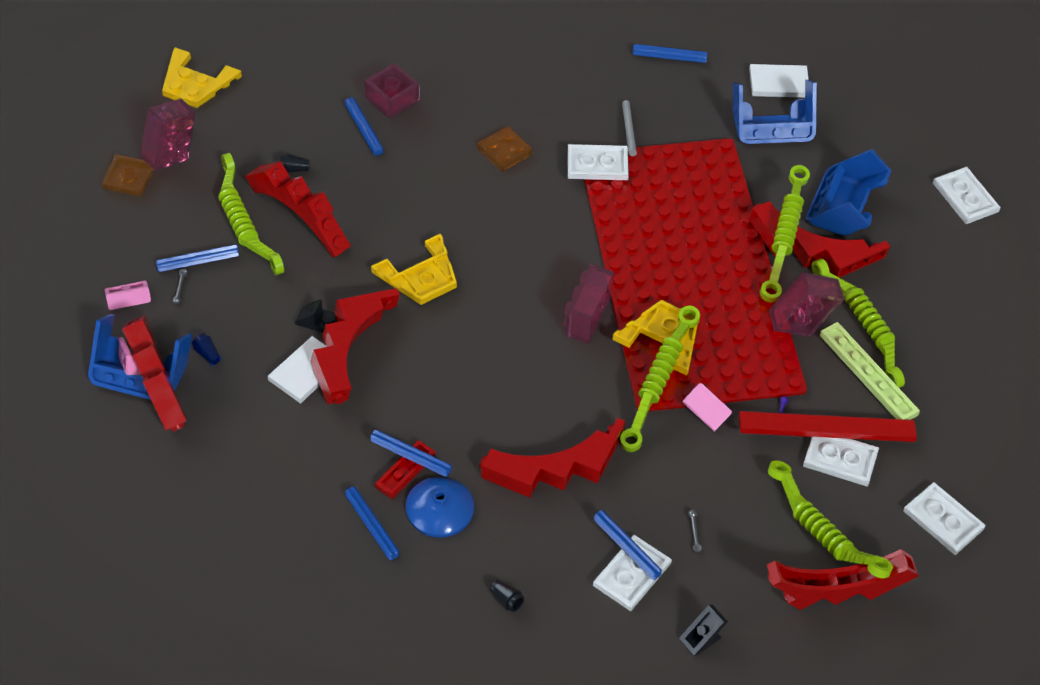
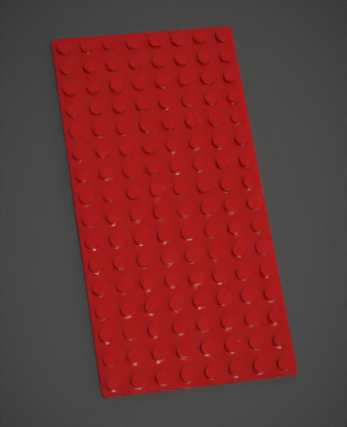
[584,138,807,411]

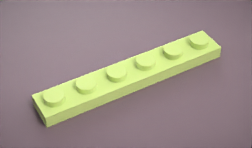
[820,322,920,420]

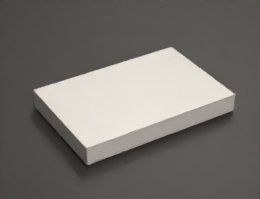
[749,64,808,98]
[568,144,628,180]
[933,167,1001,224]
[268,336,326,404]
[803,437,879,487]
[903,482,986,555]
[593,535,672,611]

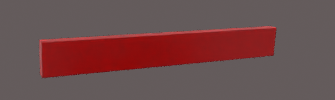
[739,411,917,442]

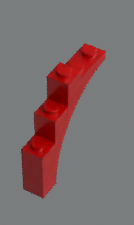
[245,161,351,257]
[767,549,919,610]

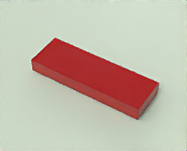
[375,440,436,500]

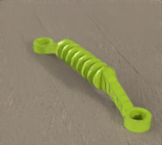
[218,153,284,276]
[760,165,810,302]
[812,259,905,388]
[620,306,700,452]
[767,461,893,578]

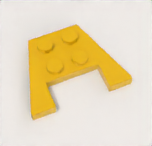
[162,47,242,108]
[371,234,457,305]
[613,300,697,375]

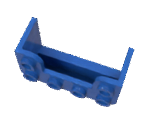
[806,149,892,236]

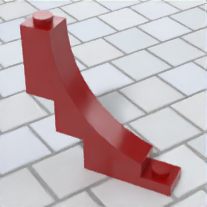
[749,201,891,278]
[310,288,400,405]
[122,314,187,431]
[479,418,625,498]

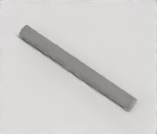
[622,100,637,156]

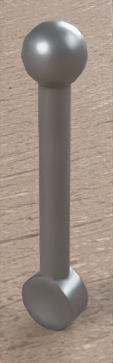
[172,269,187,304]
[688,510,702,554]

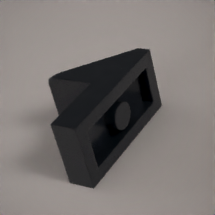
[295,299,338,332]
[679,604,728,656]

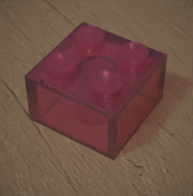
[364,63,420,118]

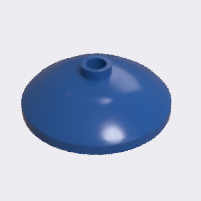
[406,477,474,538]

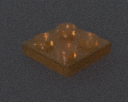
[477,126,533,172]
[102,154,155,197]

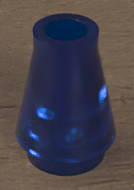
[192,333,221,366]

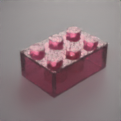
[141,98,196,171]
[563,264,614,344]
[769,272,844,337]

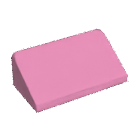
[104,281,151,310]
[118,337,141,375]
[682,383,732,432]

